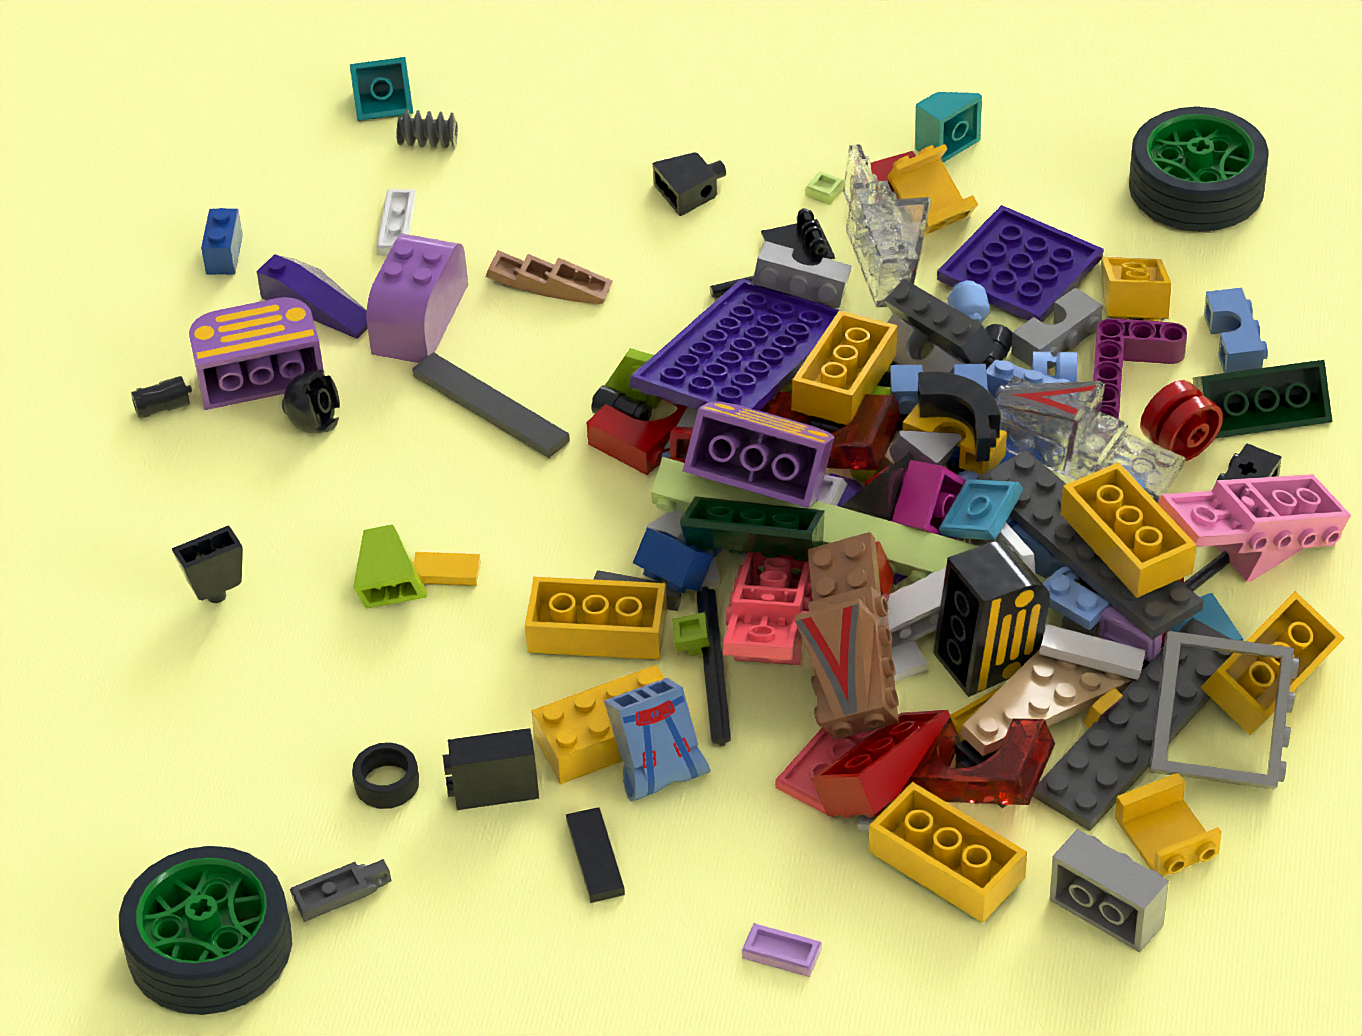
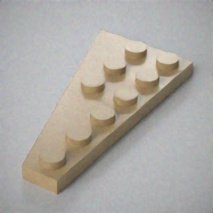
[960,627,1134,756]

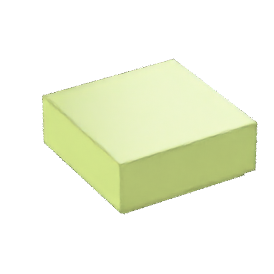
[805,171,845,204]

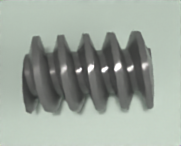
[396,109,458,149]

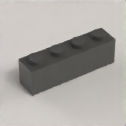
[884,279,997,364]

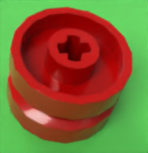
[1140,380,1223,463]

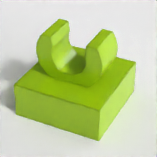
[672,612,710,656]

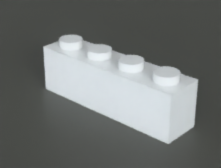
[888,568,946,647]

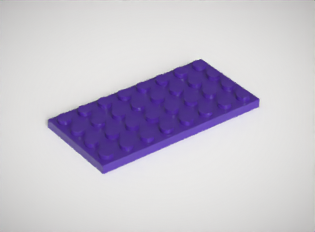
[629,278,845,411]

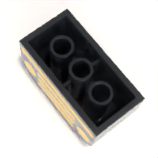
[933,541,1050,697]

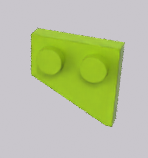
[605,348,661,409]

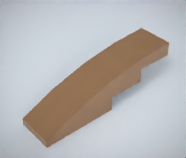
[485,250,613,304]

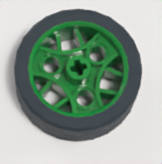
[1129,106,1269,232]
[119,846,292,1015]

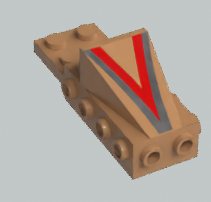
[795,532,899,740]

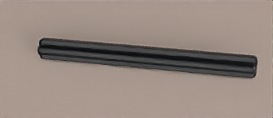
[696,586,731,746]

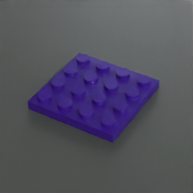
[937,205,1104,322]

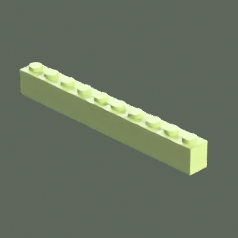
[651,457,978,582]

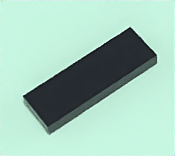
[565,807,625,903]

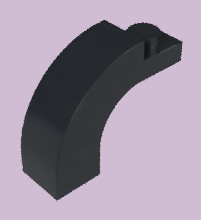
[917,372,1001,462]

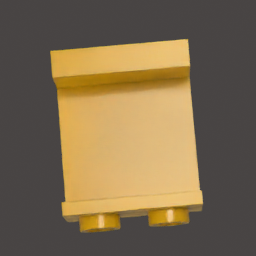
[887,144,979,237]
[1115,773,1222,876]

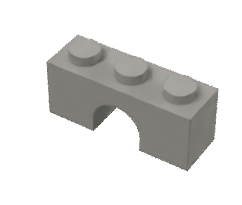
[752,241,852,308]
[1011,287,1103,368]
[887,314,966,374]

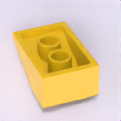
[1101,257,1172,321]

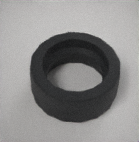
[352,742,419,809]

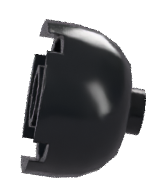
[282,370,340,433]

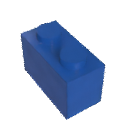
[201,208,243,275]
[633,527,714,594]

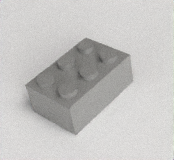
[1049,829,1169,953]

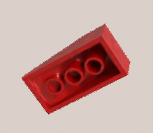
[811,710,950,818]

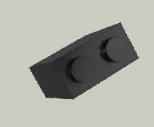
[442,728,539,810]

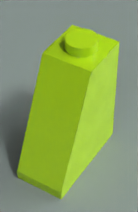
[353,524,427,609]

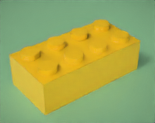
[791,310,898,426]
[1060,462,1197,598]
[525,576,667,660]
[1200,591,1345,735]
[531,664,664,784]
[869,782,1027,923]

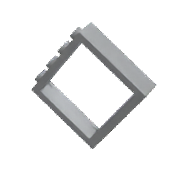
[1148,631,1299,790]

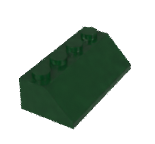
[1192,359,1333,438]
[680,496,825,561]

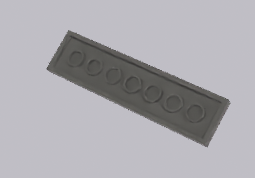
[976,450,1204,640]
[1033,618,1233,831]

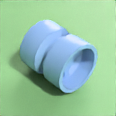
[1032,351,1077,385]

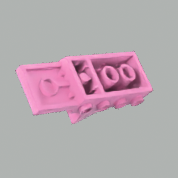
[1158,474,1351,582]

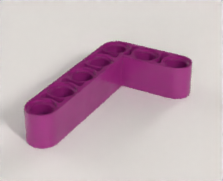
[1089,318,1188,447]

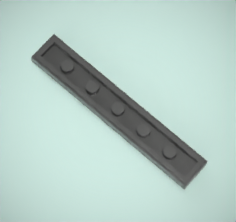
[412,352,570,458]

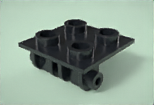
[761,208,835,264]

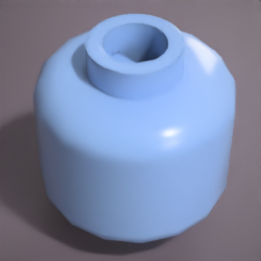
[947,281,990,324]

